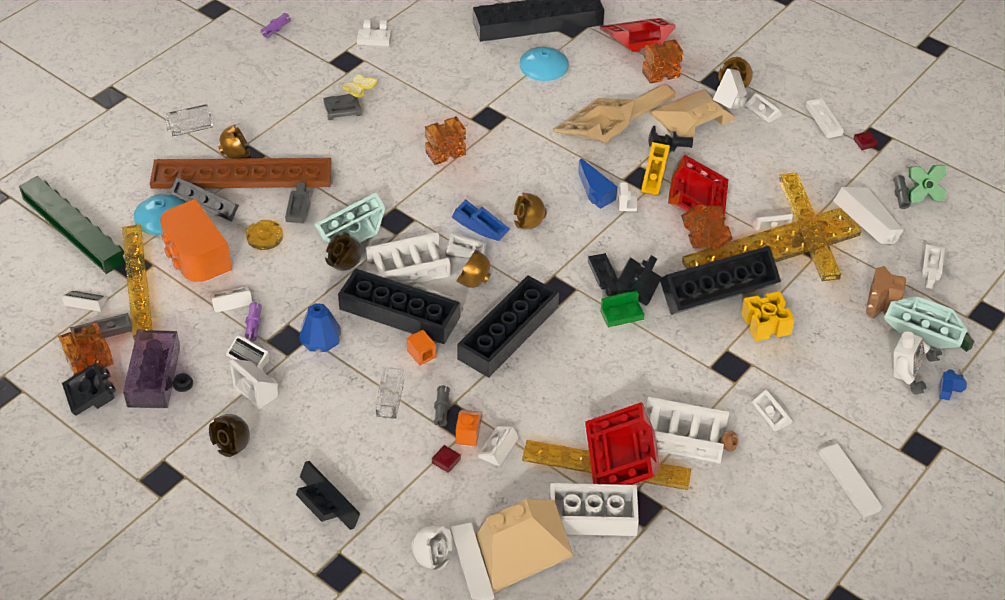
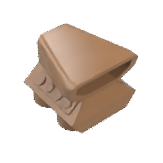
[866,266,906,319]

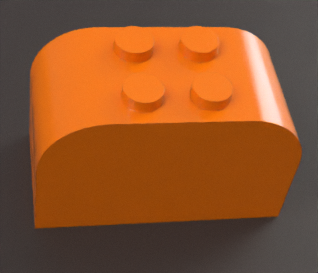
[160,199,232,282]

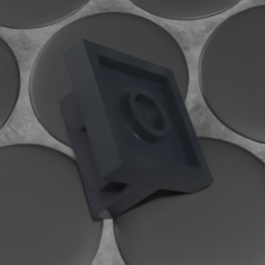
[615,255,662,306]

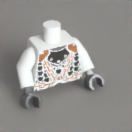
[894,331,942,395]

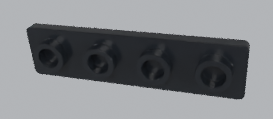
[296,461,360,530]

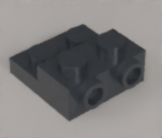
[62,362,116,416]

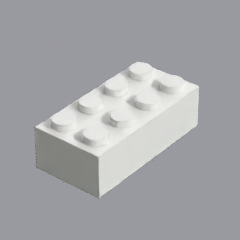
[549,483,639,536]

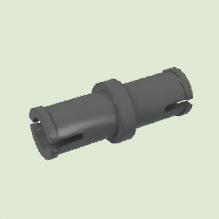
[893,175,911,209]
[434,385,450,426]

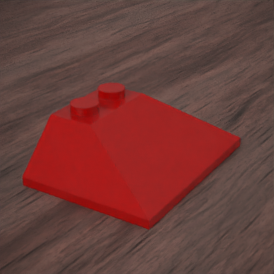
[600,18,676,52]
[668,155,729,230]
[585,402,660,485]

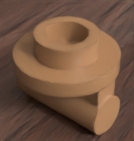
[718,431,739,451]

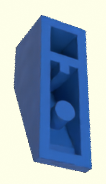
[578,158,617,209]

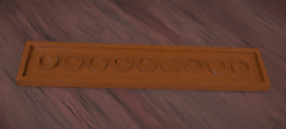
[150,158,332,189]

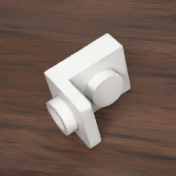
[619,183,637,211]

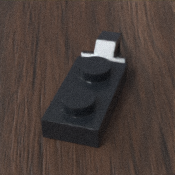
[588,253,618,296]

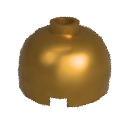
[718,57,753,88]
[218,124,251,159]
[514,192,547,229]
[456,249,491,288]

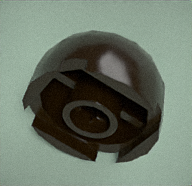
[325,232,362,271]
[209,414,250,457]

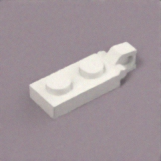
[922,244,945,289]

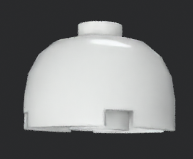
[412,525,453,571]

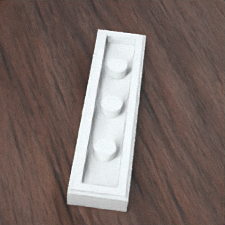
[819,443,882,518]
[450,522,494,600]

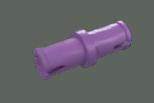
[261,13,291,38]
[245,302,262,340]

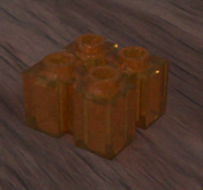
[642,39,683,84]
[425,116,466,165]
[681,205,733,250]
[58,322,114,375]

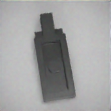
[285,182,309,223]

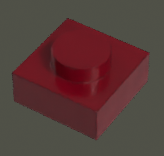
[853,131,878,151]
[432,445,461,473]

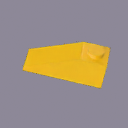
[641,142,670,196]

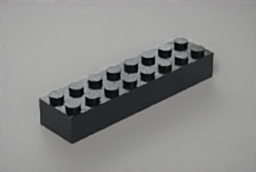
[473,0,605,42]

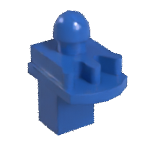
[939,369,967,400]

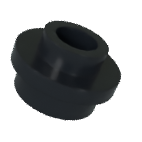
[173,373,193,392]

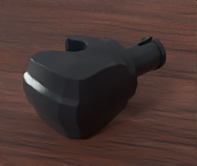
[648,126,693,153]

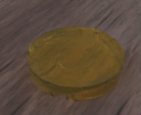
[246,220,283,250]

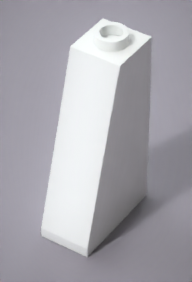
[833,187,903,244]

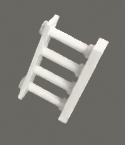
[366,232,451,285]
[646,397,729,463]

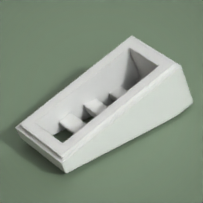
[445,234,486,257]

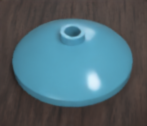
[520,47,569,81]
[134,194,186,235]

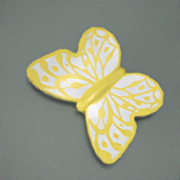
[342,75,377,97]

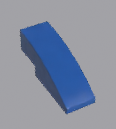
[452,199,510,241]

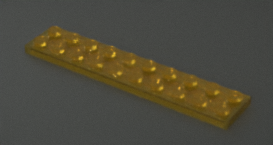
[682,208,862,269]

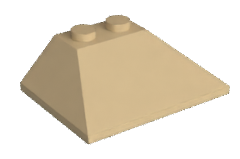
[650,89,735,137]
[553,98,634,143]
[476,499,574,593]

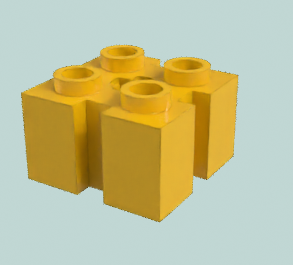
[741,291,795,342]

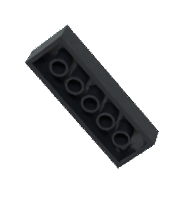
[659,246,781,315]
[338,268,460,344]
[457,275,559,378]

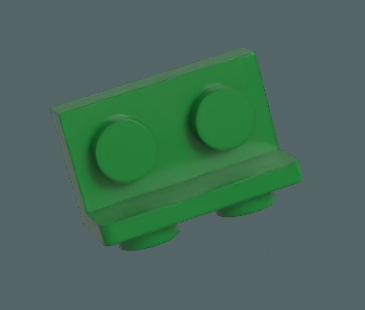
[600,291,645,328]

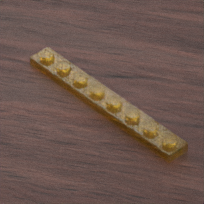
[779,172,841,281]
[122,224,154,341]
[522,440,691,490]

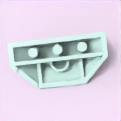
[314,193,385,243]
[884,296,967,349]

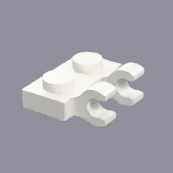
[357,19,391,46]

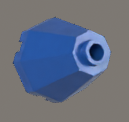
[300,303,341,352]

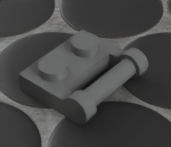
[323,94,362,120]

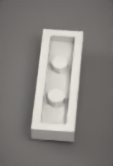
[806,98,844,138]

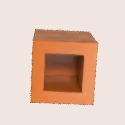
[406,330,436,366]

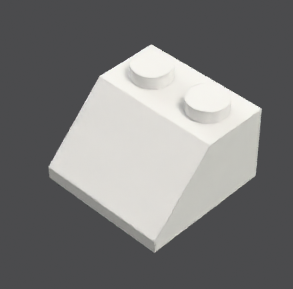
[713,68,747,109]
[229,359,278,409]

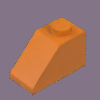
[456,409,482,446]

